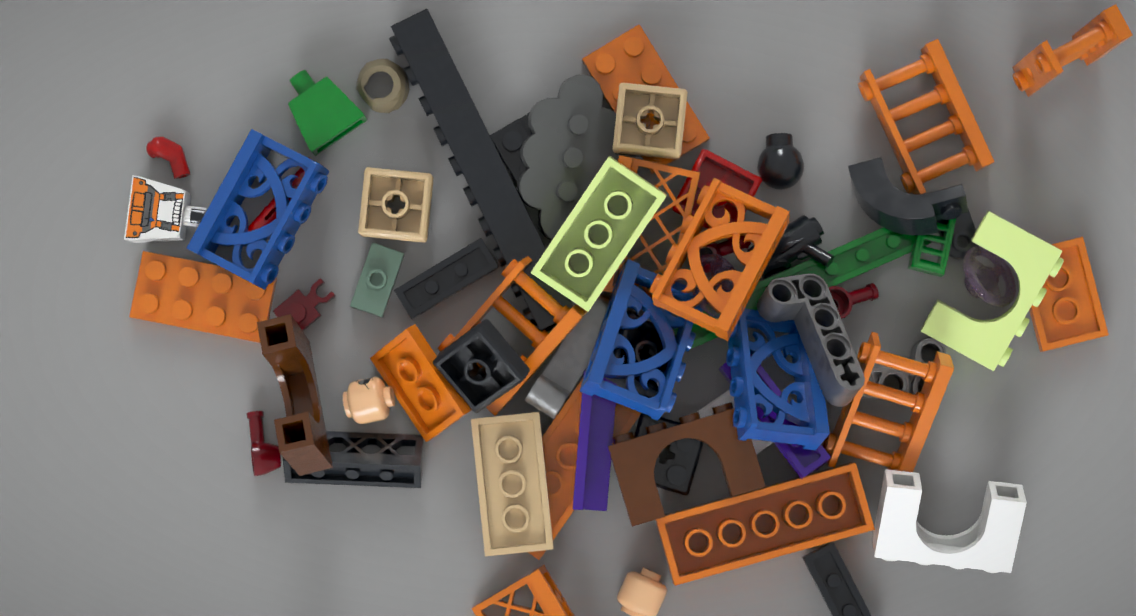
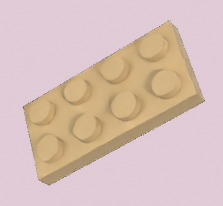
[471,412,554,557]

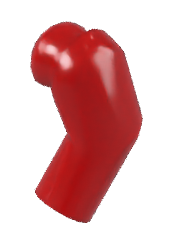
[146,137,190,179]

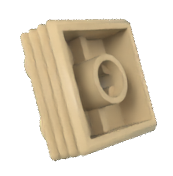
[613,83,688,159]
[358,167,434,243]

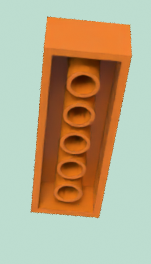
[655,462,875,586]

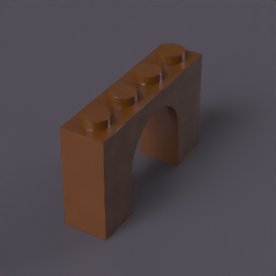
[257,314,333,476]
[608,402,766,527]

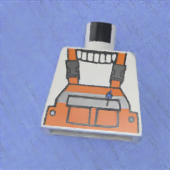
[124,175,207,243]

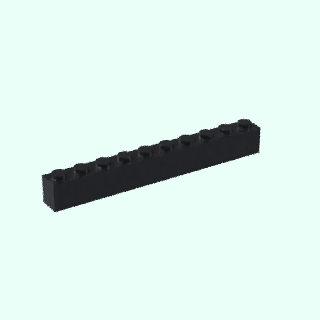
[389,9,573,332]

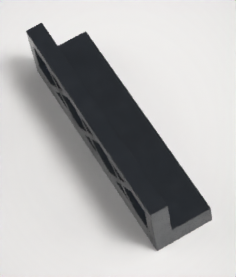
[283,431,424,488]

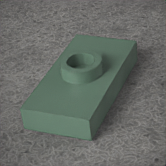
[350,242,405,318]

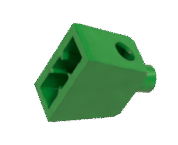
[288,70,367,156]

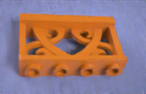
[650,178,790,341]

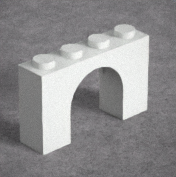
[872,469,1027,573]

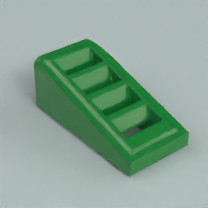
[907,218,956,277]

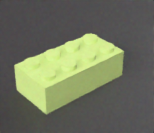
[531,156,667,312]

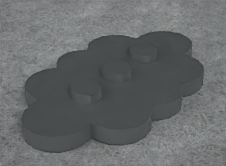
[517,75,619,240]

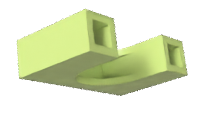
[921,210,1064,371]

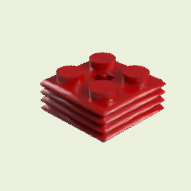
[672,149,762,240]

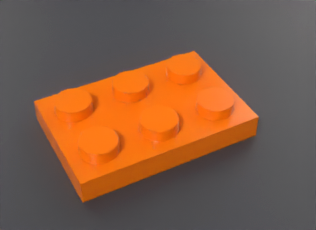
[1029,237,1109,352]
[370,324,472,442]

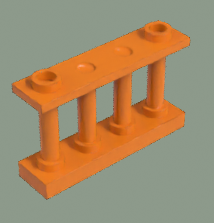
[1012,4,1133,97]
[858,39,995,194]
[437,256,588,416]
[823,332,954,472]

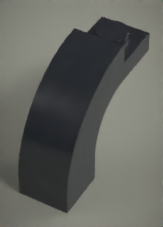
[848,157,968,235]

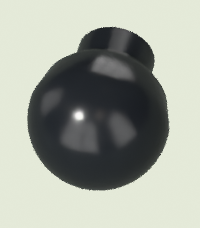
[757,133,804,190]

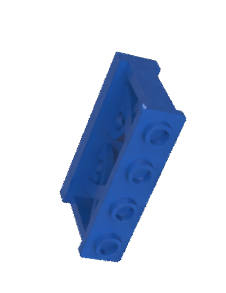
[187,129,329,290]
[579,259,705,420]
[726,309,830,450]

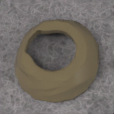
[356,59,410,113]

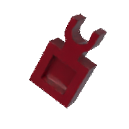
[273,278,336,331]

